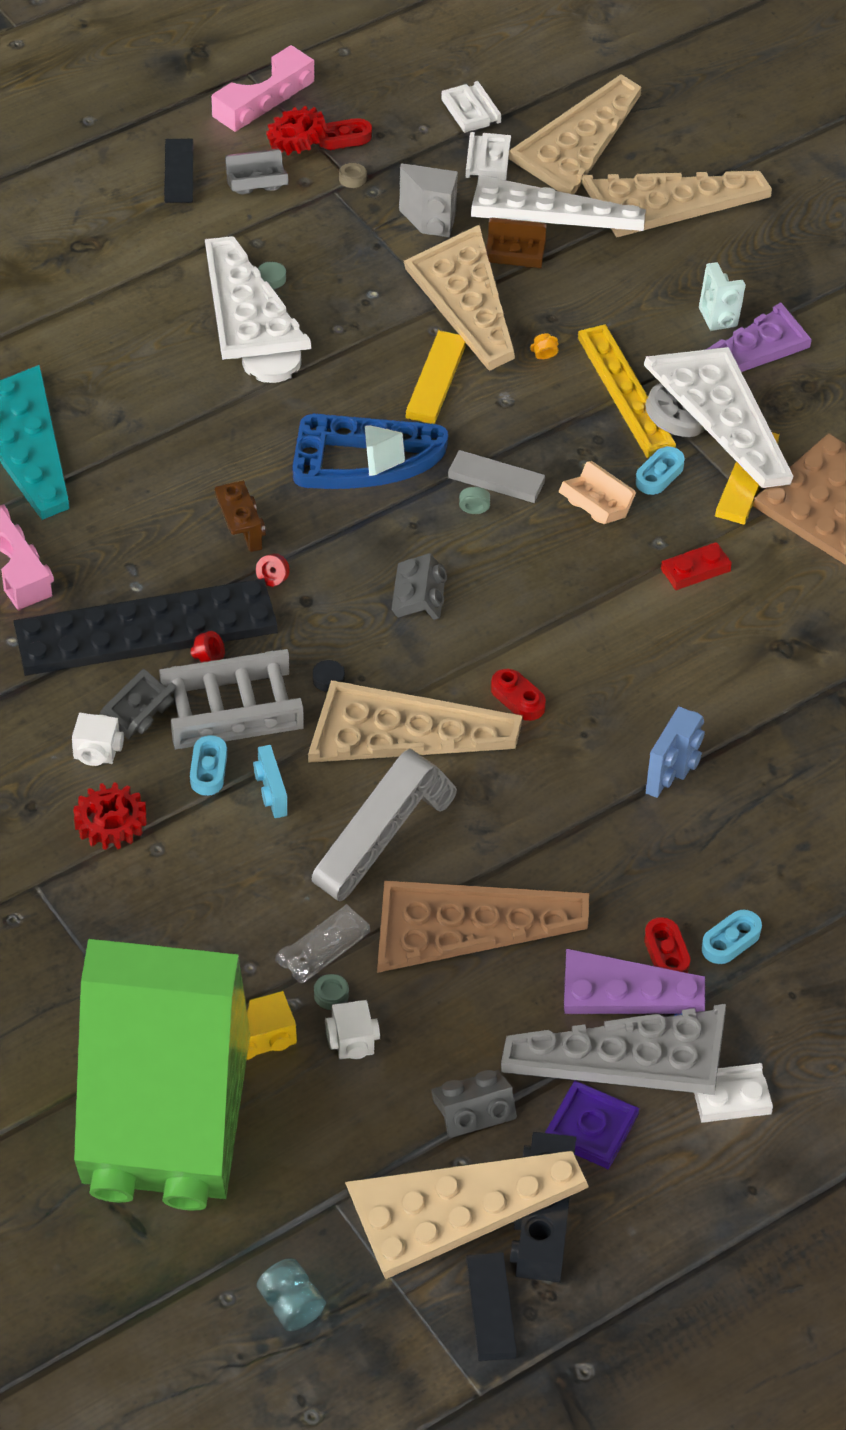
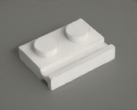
[441,81,501,133]
[466,132,511,180]
[694,1063,773,1123]

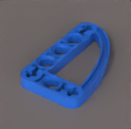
[293,414,448,489]

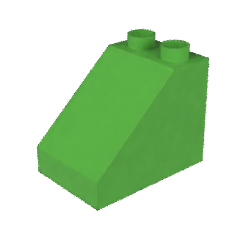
[74,939,250,1210]

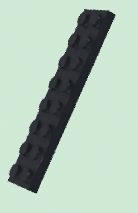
[13,578,278,676]

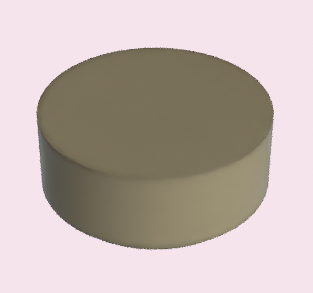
[339,163,367,188]

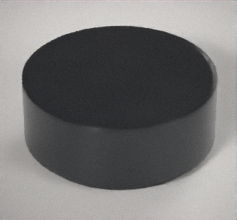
[313,660,345,692]

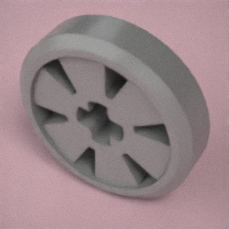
[645,383,706,437]

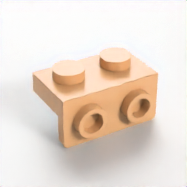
[559,461,636,524]

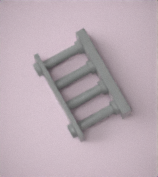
[160,649,304,750]

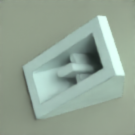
[365,425,405,476]

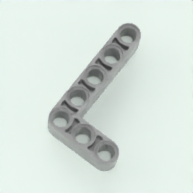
[311,749,457,901]

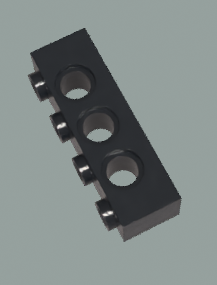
[510,1132,576,1283]

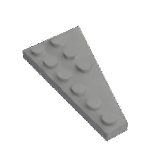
[501,1004,726,1095]

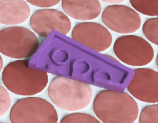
[705,302,811,372]
[564,949,705,1014]

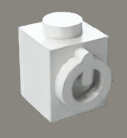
[72,713,124,766]
[325,1000,380,1060]

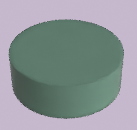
[258,262,286,289]
[459,487,490,514]
[314,974,349,1010]

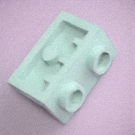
[699,262,746,331]

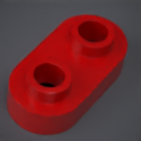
[319,118,372,150]
[491,669,546,721]
[644,917,690,973]

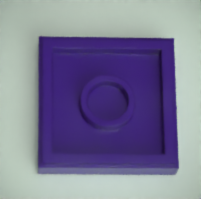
[545,1080,639,1170]

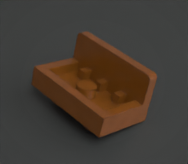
[486,217,547,268]
[215,480,266,552]

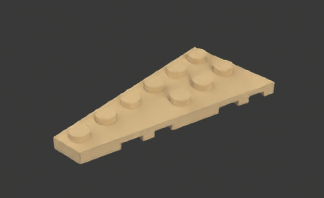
[509,74,641,195]
[308,680,522,763]
[345,1151,589,1279]

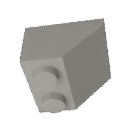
[399,163,458,238]

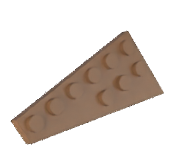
[377,881,589,973]

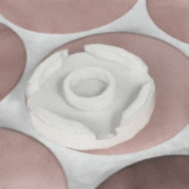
[242,350,301,383]

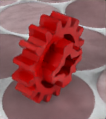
[266,106,328,155]
[73,782,147,850]

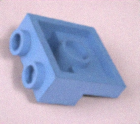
[646,706,705,798]

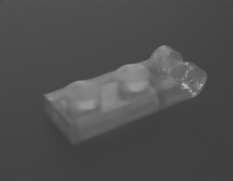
[275,904,370,983]

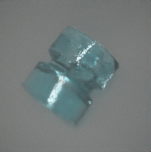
[257,1258,326,1331]

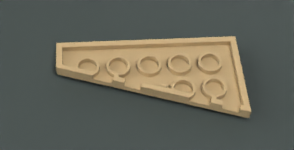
[582,171,772,238]
[404,225,515,371]

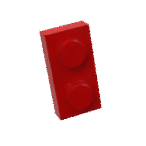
[661,542,732,590]

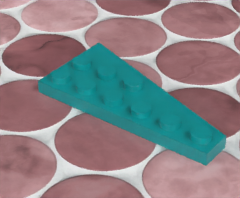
[0,365,69,520]

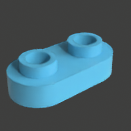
[636,447,685,495]
[190,735,227,795]
[702,910,762,964]

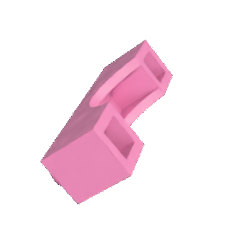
[212,45,314,132]
[0,504,54,611]

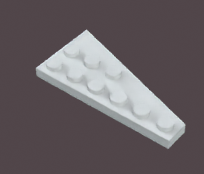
[471,175,646,231]
[205,236,311,360]
[644,347,793,488]

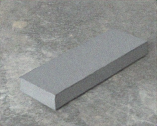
[448,450,545,503]

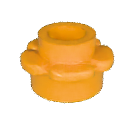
[530,333,559,359]

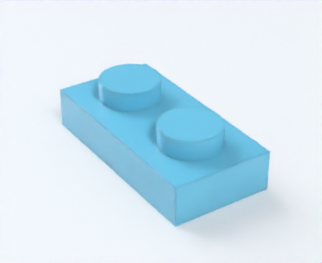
[253,745,287,818]

